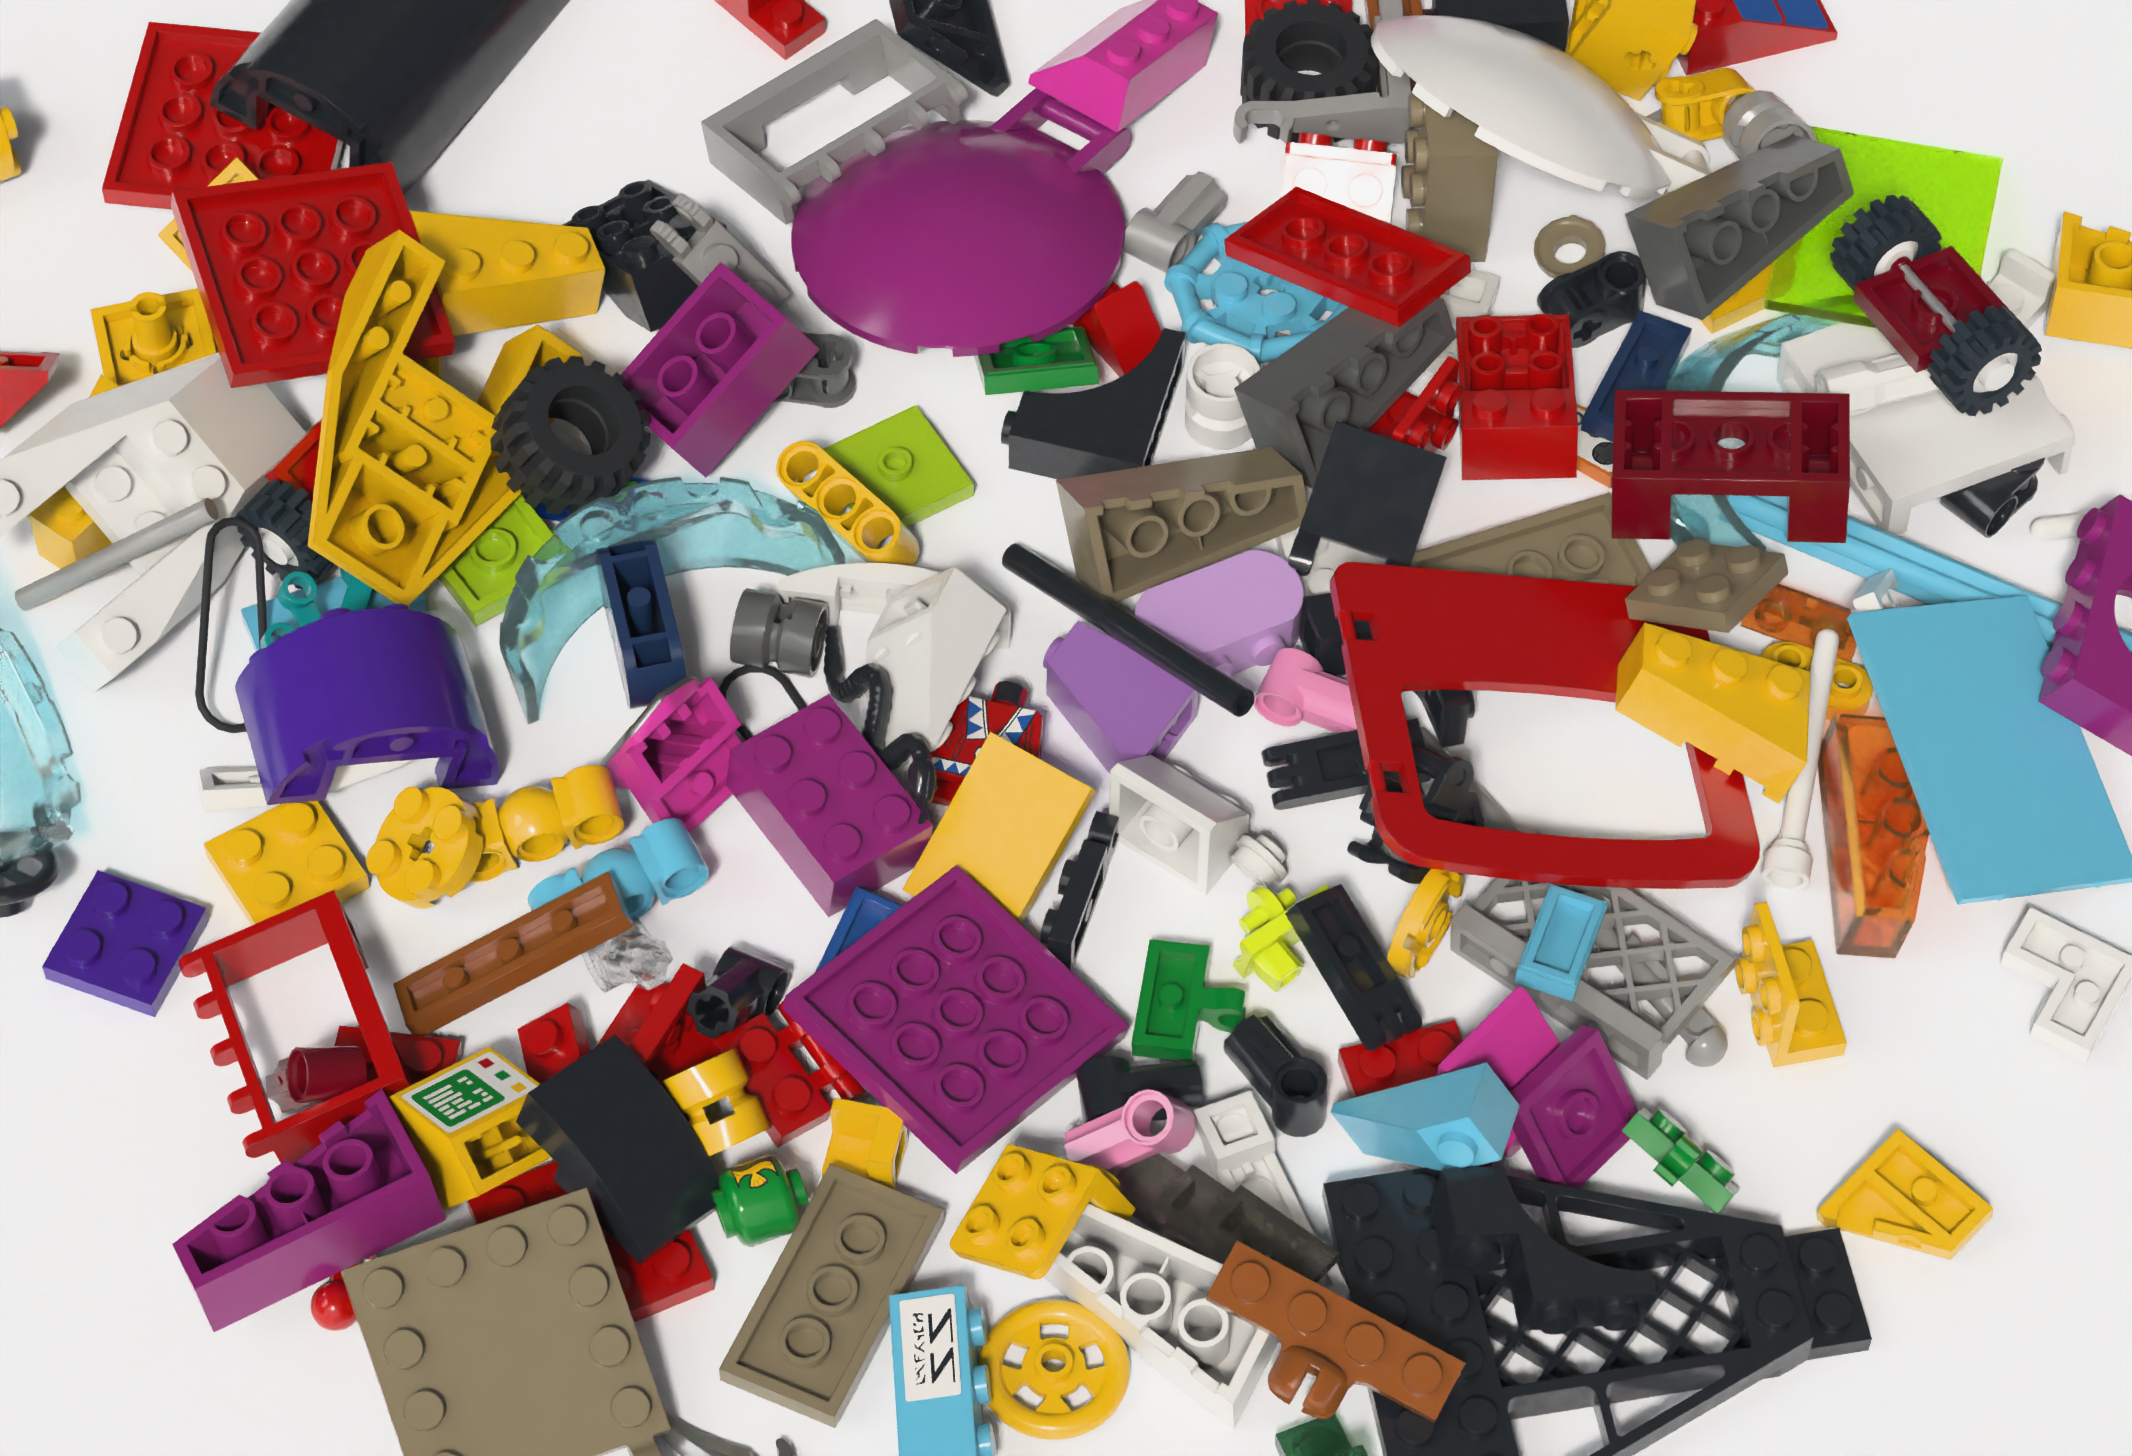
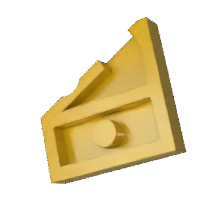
[1817,1129,1993,1260]

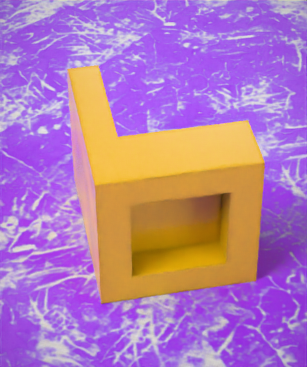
[822,1098,908,1190]

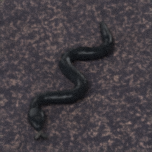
[823,626,938,825]

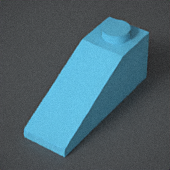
[1330,1062,1520,1171]

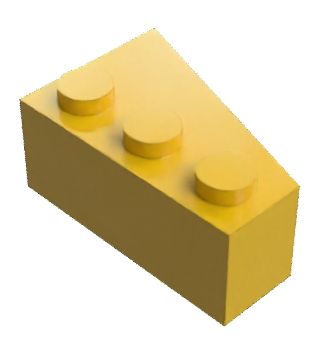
[410,210,605,336]
[1615,623,1810,804]

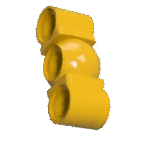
[469,765,624,882]

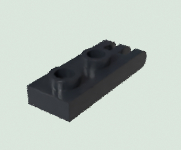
[1261,718,1431,810]
[1285,884,1422,1051]

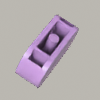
[1135,550,1304,677]

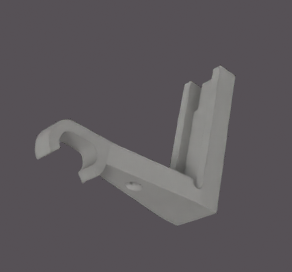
[1233,0,1411,144]

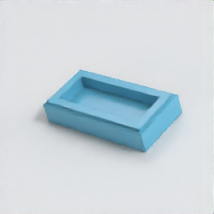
[1514,884,1608,1002]

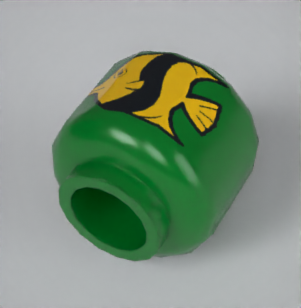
[711,1155,809,1247]

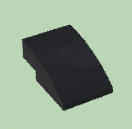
[516,1034,720,1265]

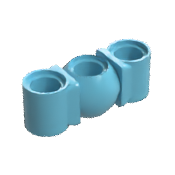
[527,818,709,922]

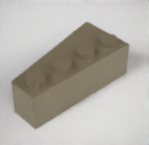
[1055,447,1308,603]

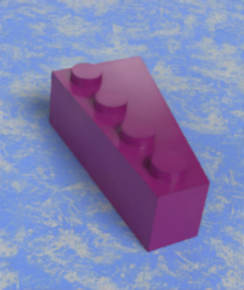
[172,1089,446,1332]

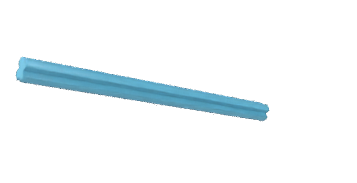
[1722,495,2132,653]

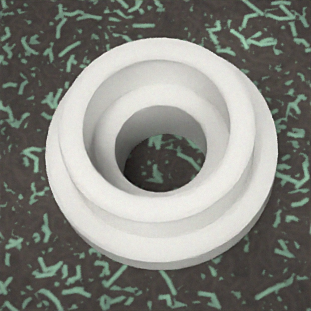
[1231,834,1288,888]

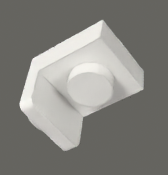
[1988,248,2055,329]

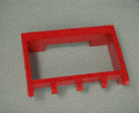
[178,890,413,1164]

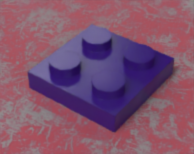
[42,870,210,1017]

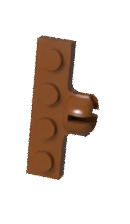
[1206,1240,1466,1423]

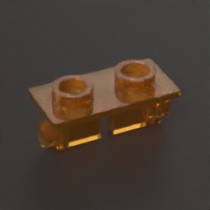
[1740,584,1857,663]

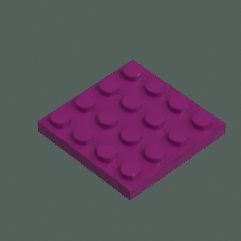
[782,865,1130,1174]

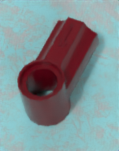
[265,1046,367,1113]

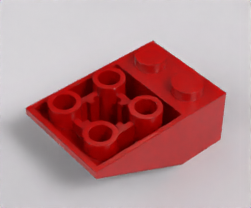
[1456,314,1578,480]

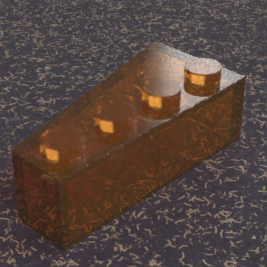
[1818,713,1930,959]

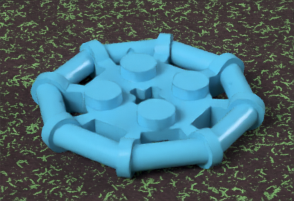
[1164,222,1348,368]

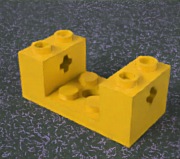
[1565,0,1698,101]

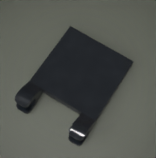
[1288,421,1447,576]

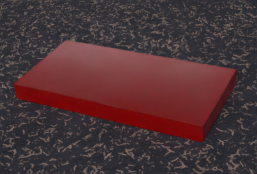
[1224,186,1471,328]

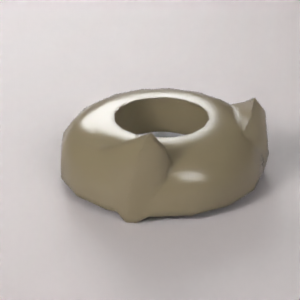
[1534,214,1606,279]

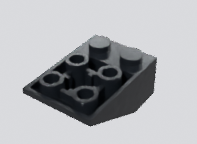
[562,179,728,333]

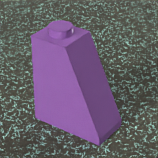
[1043,621,1198,774]

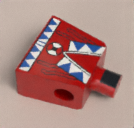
[930,681,1043,806]

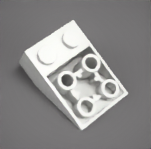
[865,566,1007,765]

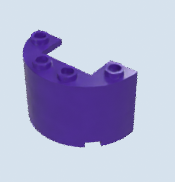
[235,604,500,805]

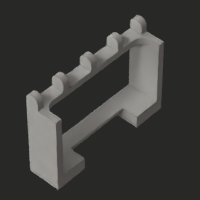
[700,19,969,225]

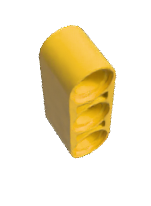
[776,441,919,566]

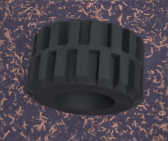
[1240,0,1379,143]
[490,356,651,517]

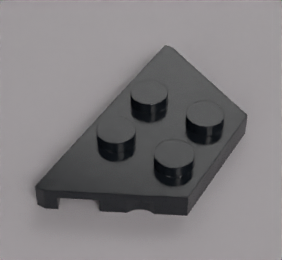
[889,0,1009,97]

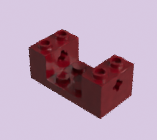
[1612,390,1850,543]

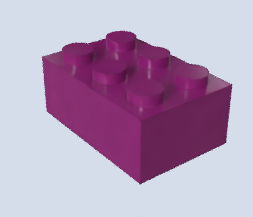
[621,262,819,478]
[726,694,933,918]

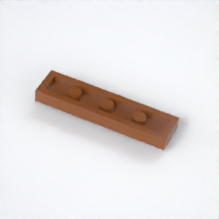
[393,871,633,1036]

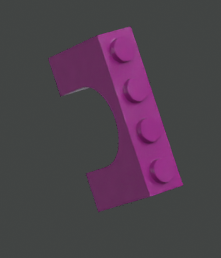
[2038,494,2132,756]

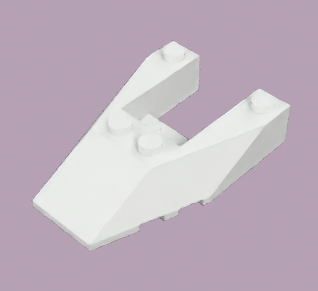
[0,352,306,692]

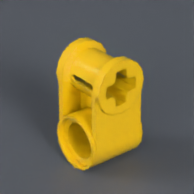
[1655,68,1756,142]

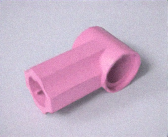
[1253,648,1357,734]
[1063,1089,1196,1174]

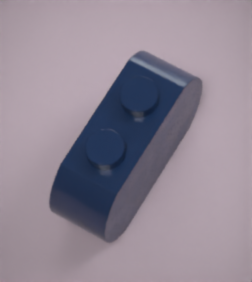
[595,538,686,710]

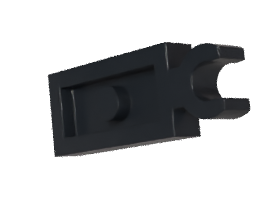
[1040,811,1119,972]

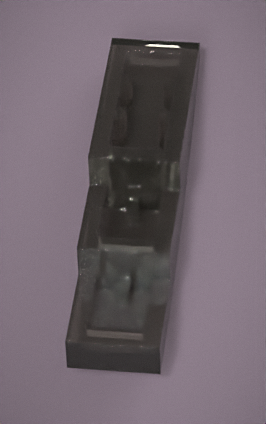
[1115,1153,1339,1283]

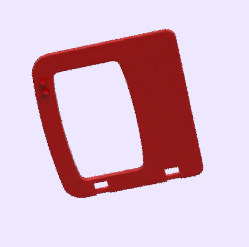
[1330,562,1760,889]

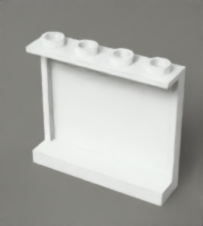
[1777,314,2076,535]

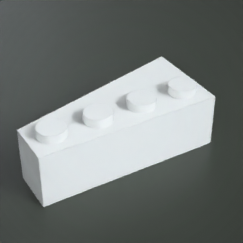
[1043,1203,1279,1430]

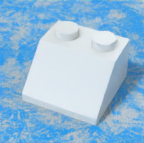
[1109,755,1249,895]

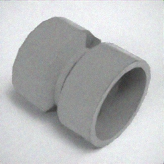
[1722,90,1817,159]

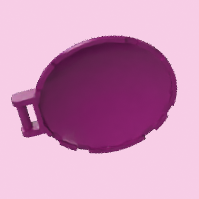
[791,88,1131,357]

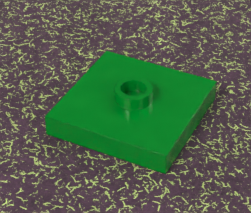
[974,326,1099,395]

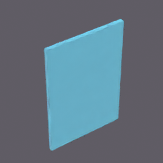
[1847,595,2132,905]

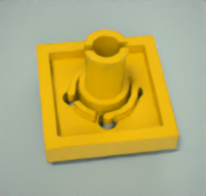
[90,288,216,386]

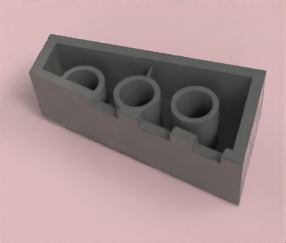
[1625,135,1854,320]
[1234,297,1456,489]

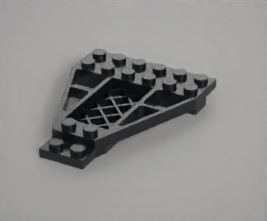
[1322,1167,1872,1456]

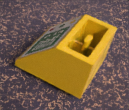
[387,1046,552,1210]

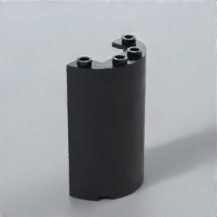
[210,0,570,195]

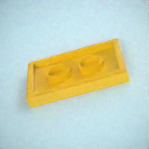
[902,732,1096,925]

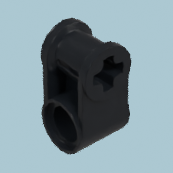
[1536,251,1647,348]
[1940,457,2045,538]

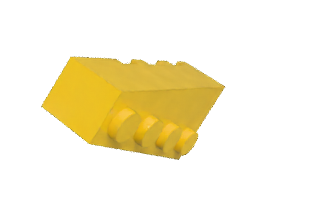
[2045,211,2132,348]

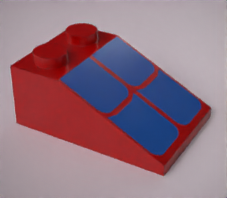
[1676,0,1838,76]

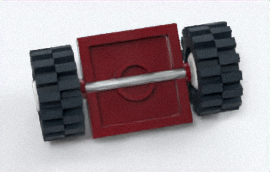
[1830,195,2042,416]

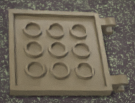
[341,1188,671,1456]

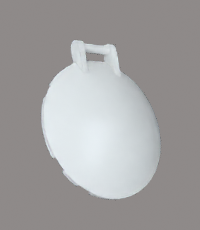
[1371,15,1712,199]

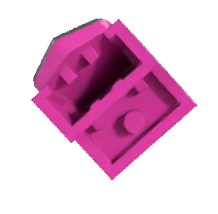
[600,676,742,833]

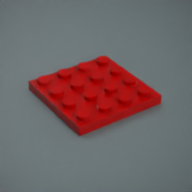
[102,22,343,210]
[170,162,456,388]

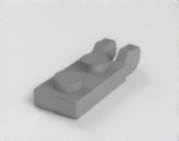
[650,193,791,309]

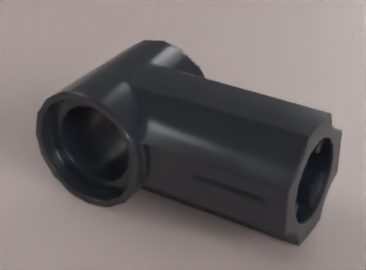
[686,945,789,1039]
[1223,1014,1327,1137]
[1077,1056,1204,1124]

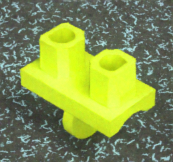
[1232,884,1330,992]

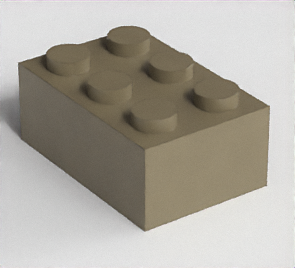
[1401,94,1498,262]

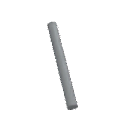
[14,498,219,611]

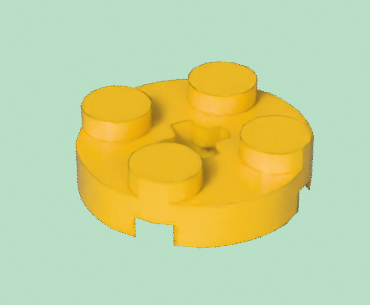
[366,787,483,909]

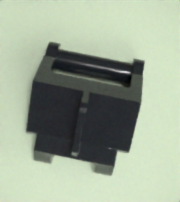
[1347,735,1485,884]

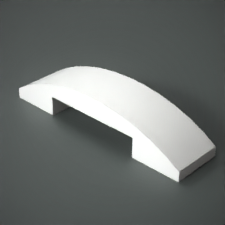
[777,563,1011,649]
[1193,1090,1350,1299]

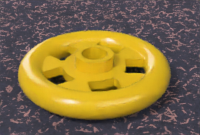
[978,1299,1130,1440]

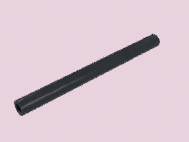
[1002,543,1255,717]

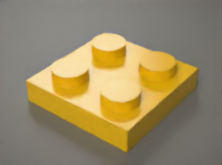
[203,801,370,926]

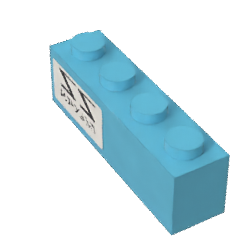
[889,1285,996,1456]

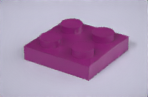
[1510,1025,1638,1188]

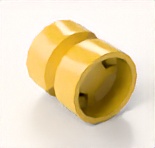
[661,1048,771,1156]

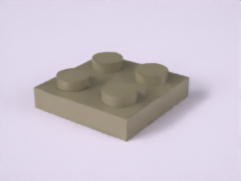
[1625,539,1789,633]

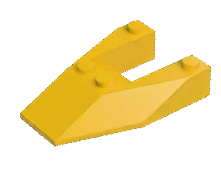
[308,230,583,606]

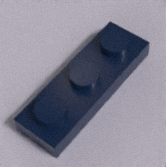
[1581,310,1692,442]

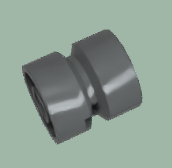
[730,588,829,678]

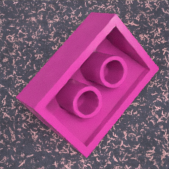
[1028,0,1218,133]

